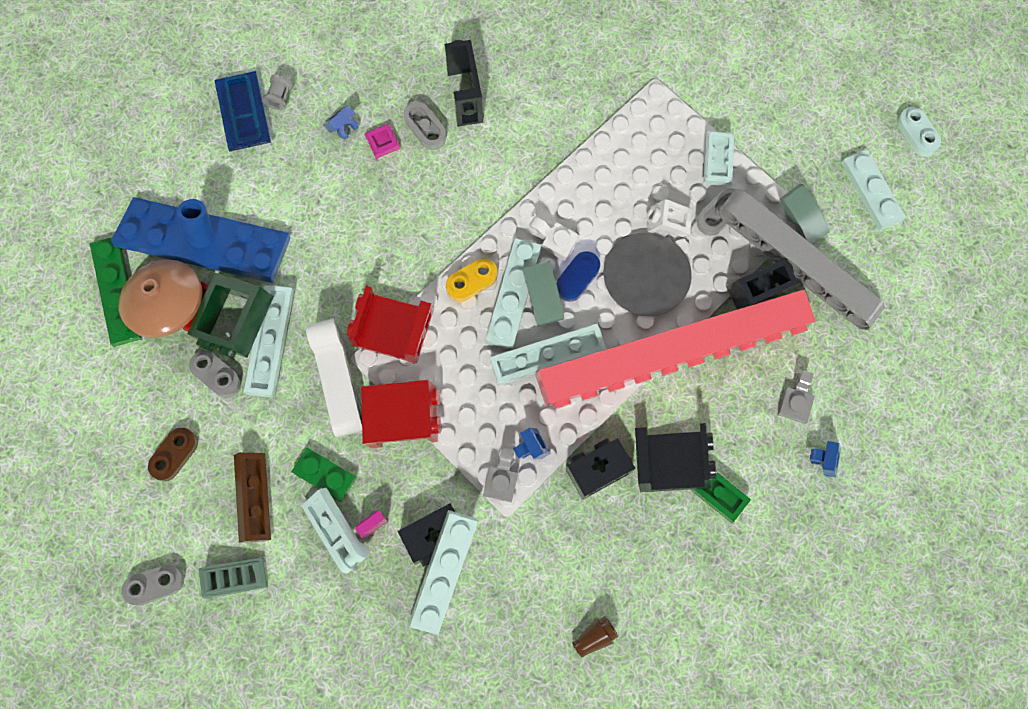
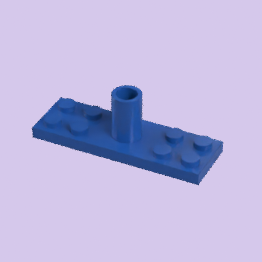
[111,197,290,283]

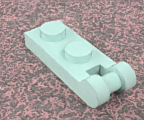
[302,488,369,573]

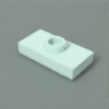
[703,131,735,186]

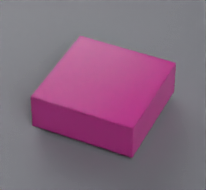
[364,123,400,159]
[355,510,388,539]

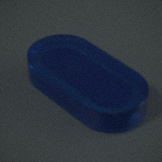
[556,251,600,302]

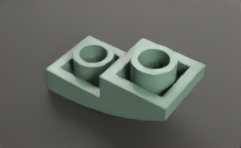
[780,183,829,245]
[522,261,564,327]

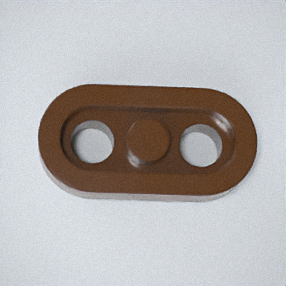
[148,428,198,481]

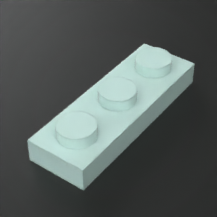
[841,150,906,231]

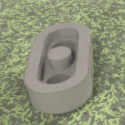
[404,102,446,150]
[697,188,735,236]
[189,351,241,398]
[122,565,184,605]

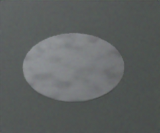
[604,233,692,316]

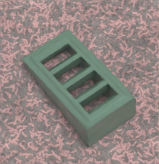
[199,557,267,599]

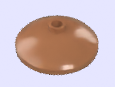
[118,259,202,338]

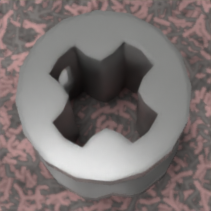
[262,75,293,111]

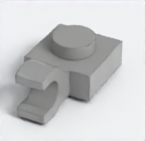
[778,370,815,424]
[483,448,518,503]

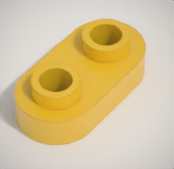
[446,258,498,302]

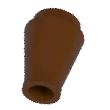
[572,616,619,658]

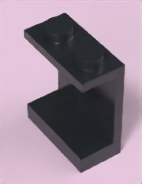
[444,40,483,127]
[635,423,716,492]

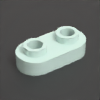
[897,107,941,157]

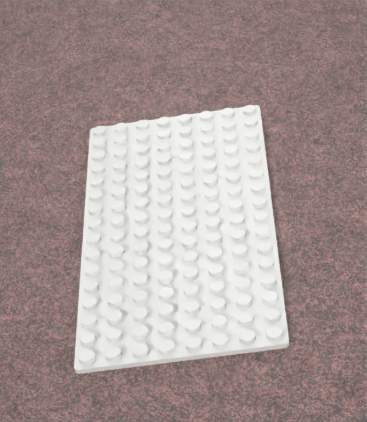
[351,79,797,517]

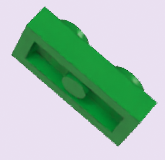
[291,448,357,503]
[691,472,751,523]

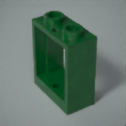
[187,273,274,359]

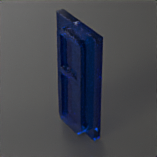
[214,71,271,152]

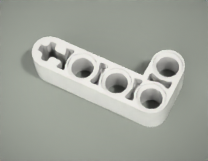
[305,318,362,438]

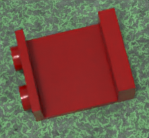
[347,286,433,364]
[361,380,442,448]

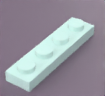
[485,238,541,350]
[244,285,294,398]
[490,324,607,386]
[409,510,478,635]

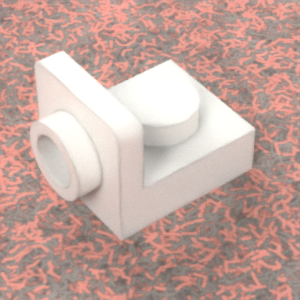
[647,199,692,237]

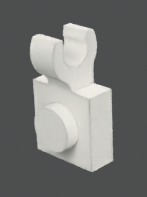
[529,217,580,261]

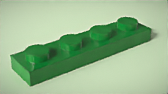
[89,237,141,347]

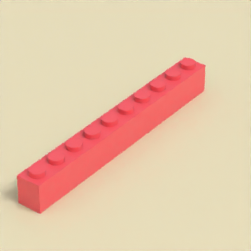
[535,290,816,409]

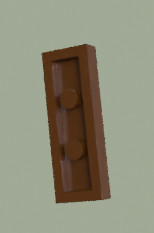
[234,452,271,543]

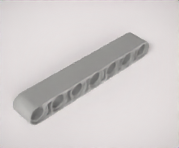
[718,189,885,330]

